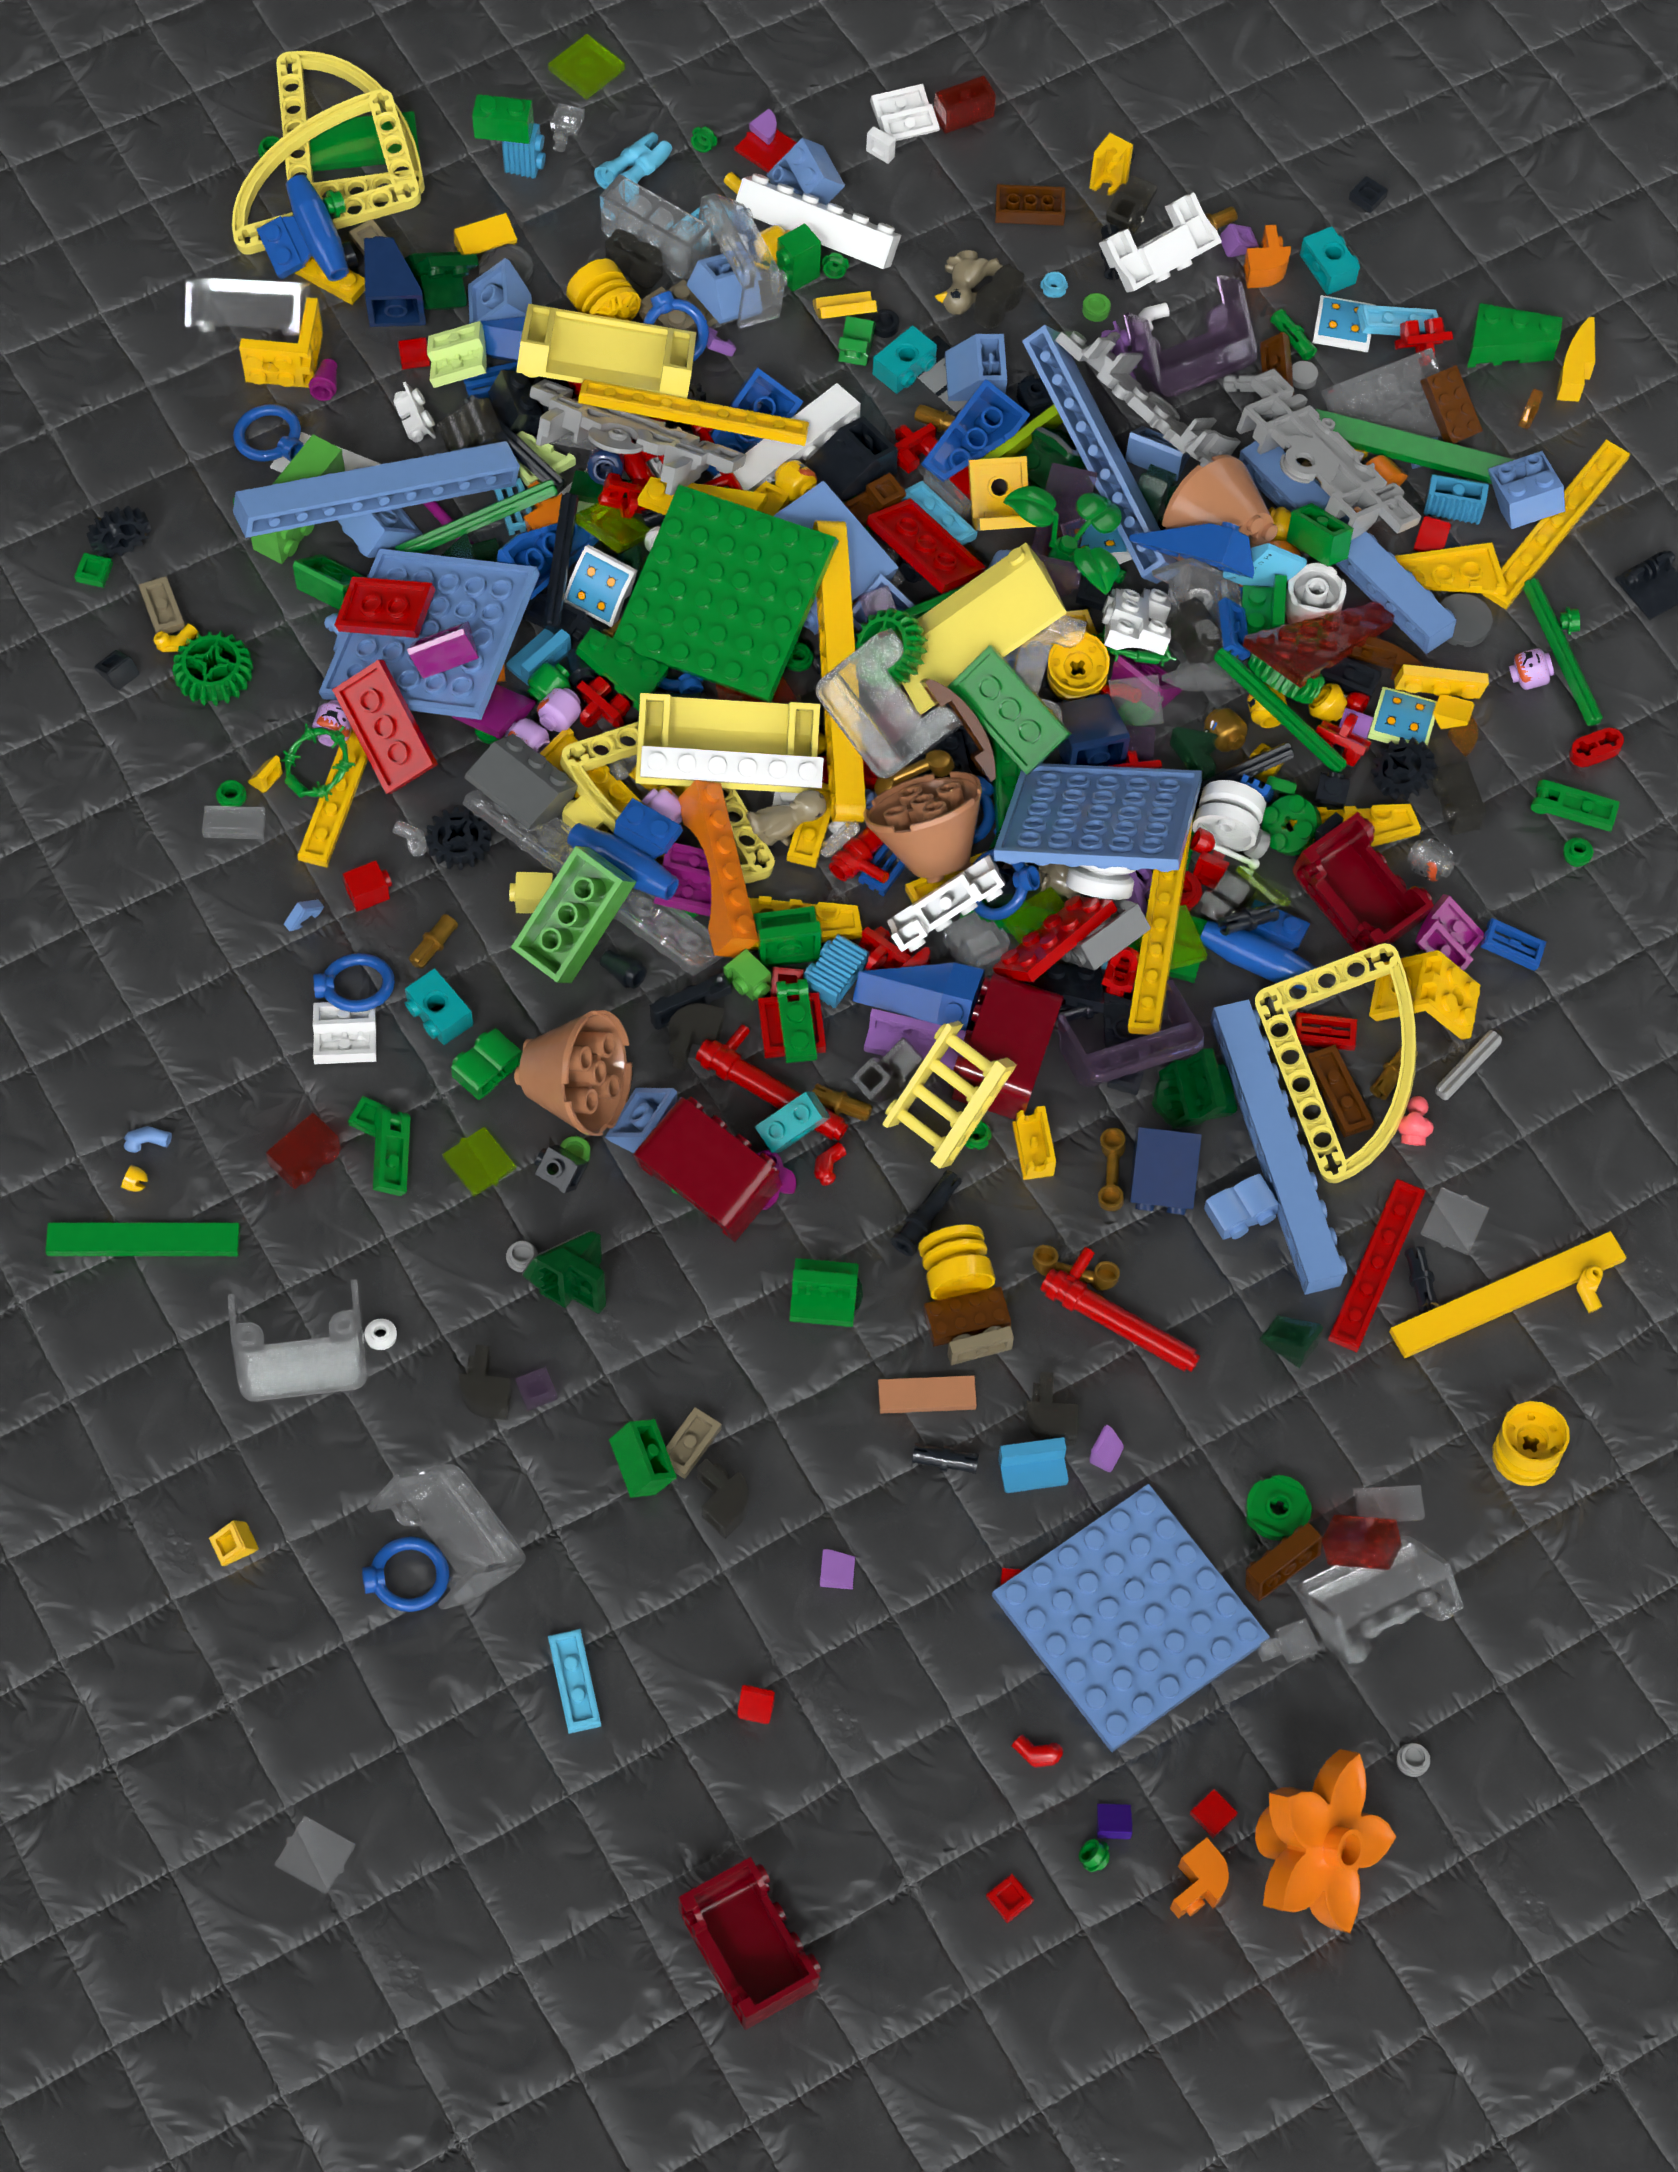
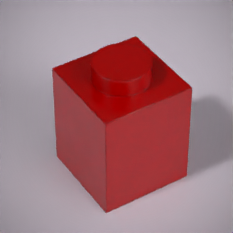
[342,860,392,912]

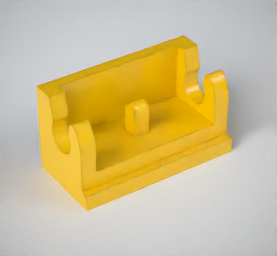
[1089,133,1133,196]
[454,213,517,255]
[1012,1106,1056,1180]

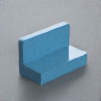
[506,629,571,685]
[998,1437,1068,1493]

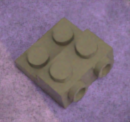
[639,279,718,336]

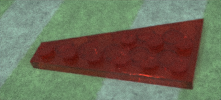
[1243,602,1395,688]

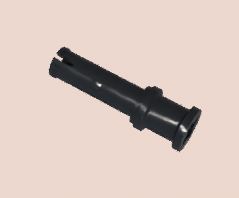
[890,1170,962,1256]

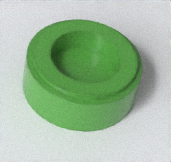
[1082,293,1111,322]
[560,1136,591,1162]

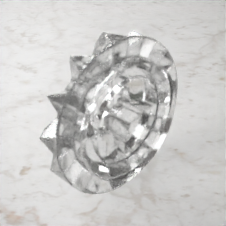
[820,821,860,858]

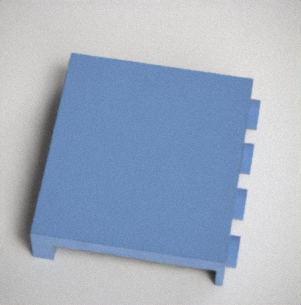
[774,481,899,635]

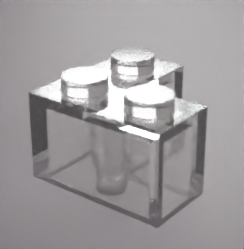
[943,911,1010,984]

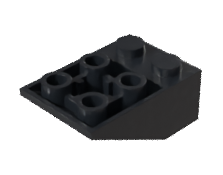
[488,370,576,437]
[804,416,898,502]

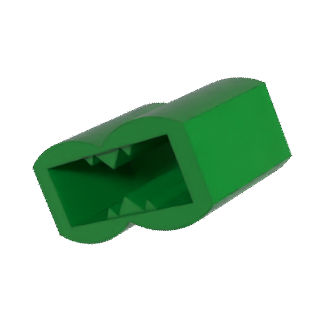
[451,1028,522,1100]

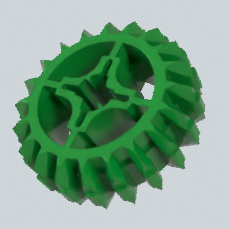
[854,608,928,689]
[172,630,253,707]
[1248,641,1325,704]

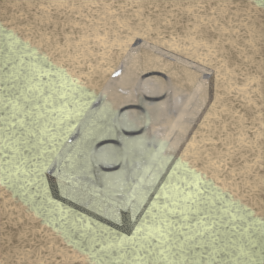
[600,174,711,281]

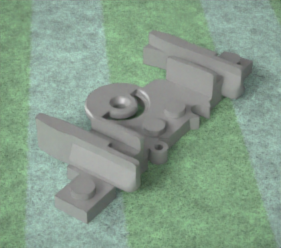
[530,379,746,495]

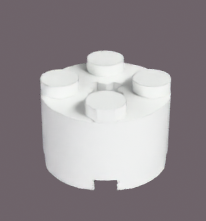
[1285,563,1346,632]

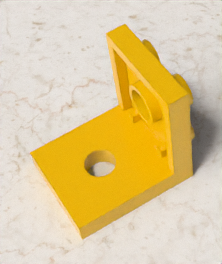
[239,297,323,388]
[968,456,1037,531]
[1369,950,1481,1040]

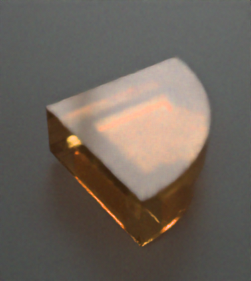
[1518,389,1543,429]
[1447,717,1478,757]

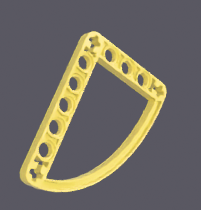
[276,51,425,207]
[232,89,421,255]
[560,721,775,884]
[1255,943,1417,1183]

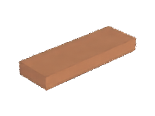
[878,1376,977,1414]

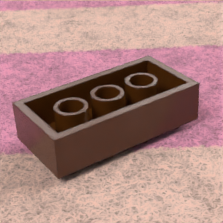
[995,184,1065,226]
[1420,365,1483,444]
[923,1286,1011,1347]
[1245,1522,1322,1602]

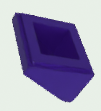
[1097,1804,1132,1839]

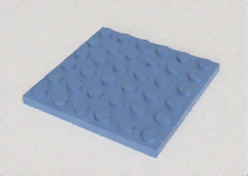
[319,549,540,720]
[994,763,1202,872]
[992,1484,1270,1753]

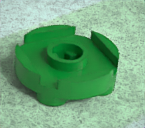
[1262,795,1322,856]
[1245,1475,1312,1541]

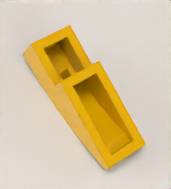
[1557,317,1595,402]

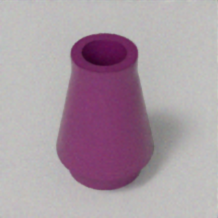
[309,359,338,401]

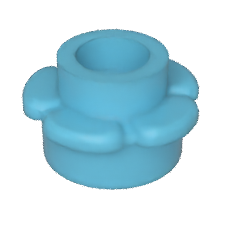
[1040,272,1068,298]

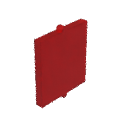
[735,129,797,173]

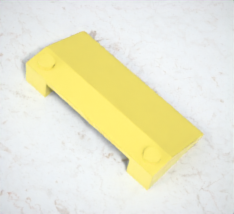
[516,304,696,399]
[892,542,1067,715]
[635,693,820,793]

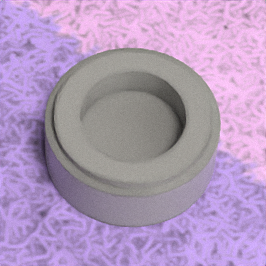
[1292,361,1318,390]
[1243,829,1271,860]

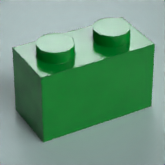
[472,94,534,144]
[776,223,821,292]
[1286,503,1354,567]
[609,1419,677,1498]

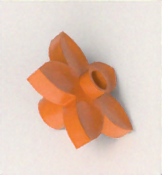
[1255,1749,1396,1933]

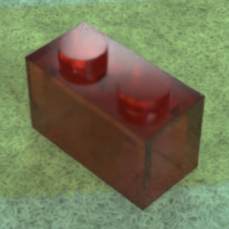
[934,75,996,134]
[266,1113,341,1190]
[1322,1514,1402,1570]

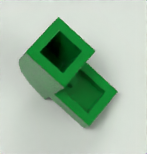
[838,316,876,366]

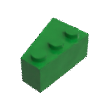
[1467,303,1563,368]

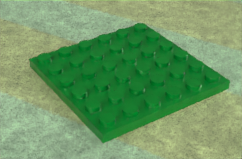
[613,484,839,703]

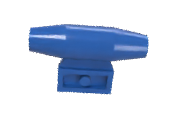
[256,175,349,281]
[567,798,683,900]
[1199,899,1317,991]

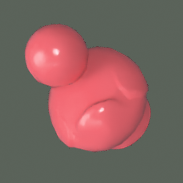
[1397,1096,1434,1146]

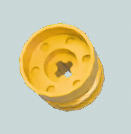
[566,258,641,321]
[1046,631,1110,701]
[918,1224,995,1301]
[1492,1401,1570,1486]

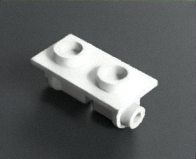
[393,382,436,442]

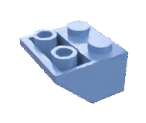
[766,138,845,205]
[686,249,762,324]
[945,334,1007,401]
[1488,451,1565,529]

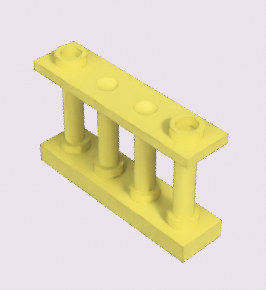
[882,1021,1017,1169]

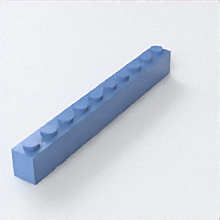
[1022,325,1180,584]
[233,441,520,538]
[1239,441,1456,654]
[1210,999,1347,1295]

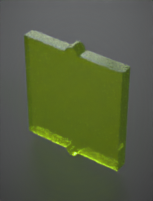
[1235,865,1291,907]
[442,1127,516,1197]

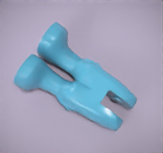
[594,132,672,204]

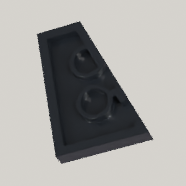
[1018,963,1104,1013]
[1103,992,1155,1096]

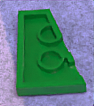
[576,628,669,711]

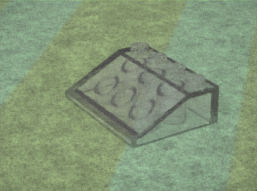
[1321,348,1441,465]

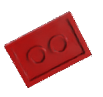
[334,577,436,638]

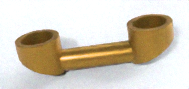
[874,750,954,796]
[1098,1128,1126,1211]
[1032,1245,1120,1291]

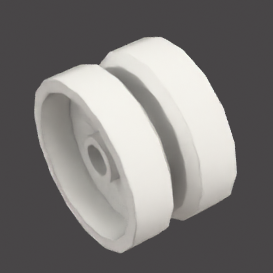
[1192,780,1266,852]
[1066,865,1136,900]

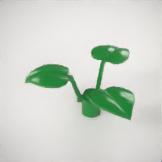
[1003,486,1122,595]

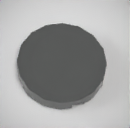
[479,244,534,287]
[1440,593,1493,647]

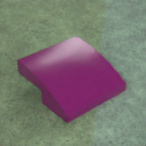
[452,684,536,739]
[654,843,712,917]
[1415,894,1484,971]

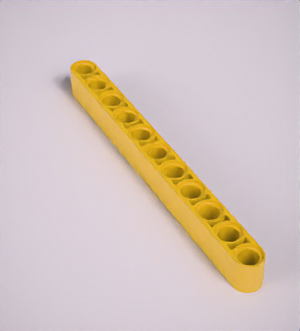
[813,520,866,823]

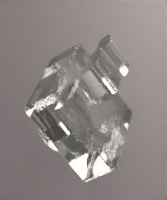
[551,103,585,152]
[1257,1618,1319,1663]

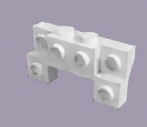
[1099,193,1222,293]
[1102,588,1171,656]
[887,854,1005,952]

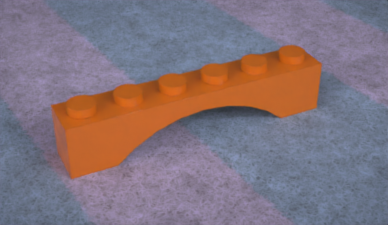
[678,780,759,958]

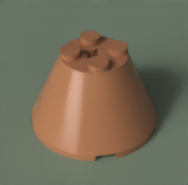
[1162,455,1278,564]
[863,771,982,883]
[514,1010,632,1136]

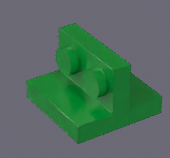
[1241,575,1287,646]
[754,906,821,967]
[789,1258,859,1327]

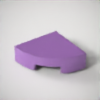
[749,109,777,145]
[707,327,736,357]

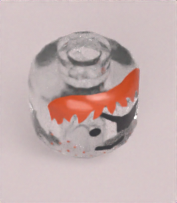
[1408,838,1455,882]

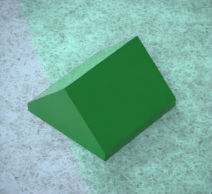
[293,554,367,610]

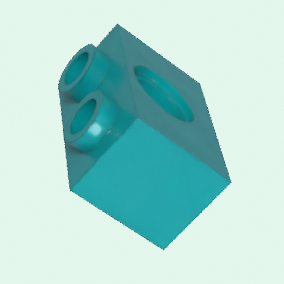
[1300,226,1360,295]
[872,325,937,394]
[405,968,473,1045]
[755,1092,831,1153]

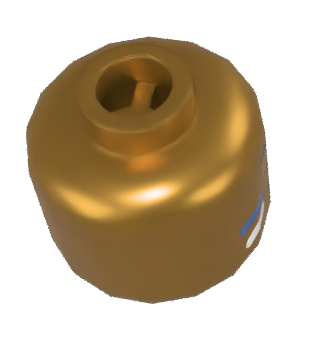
[1204,708,1248,752]

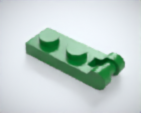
[1531,780,1620,832]
[776,978,817,1063]
[373,1107,410,1196]

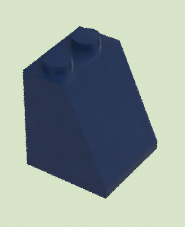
[364,236,426,327]
[1051,694,1130,766]
[1129,1127,1202,1215]

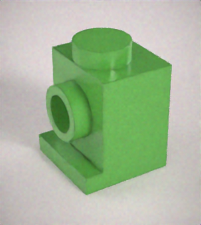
[724,949,771,1001]

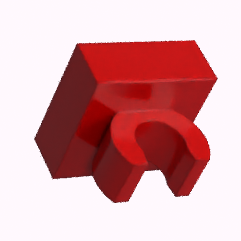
[1193,850,1230,891]

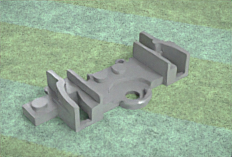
[1055,331,1241,467]
[1236,369,1422,540]

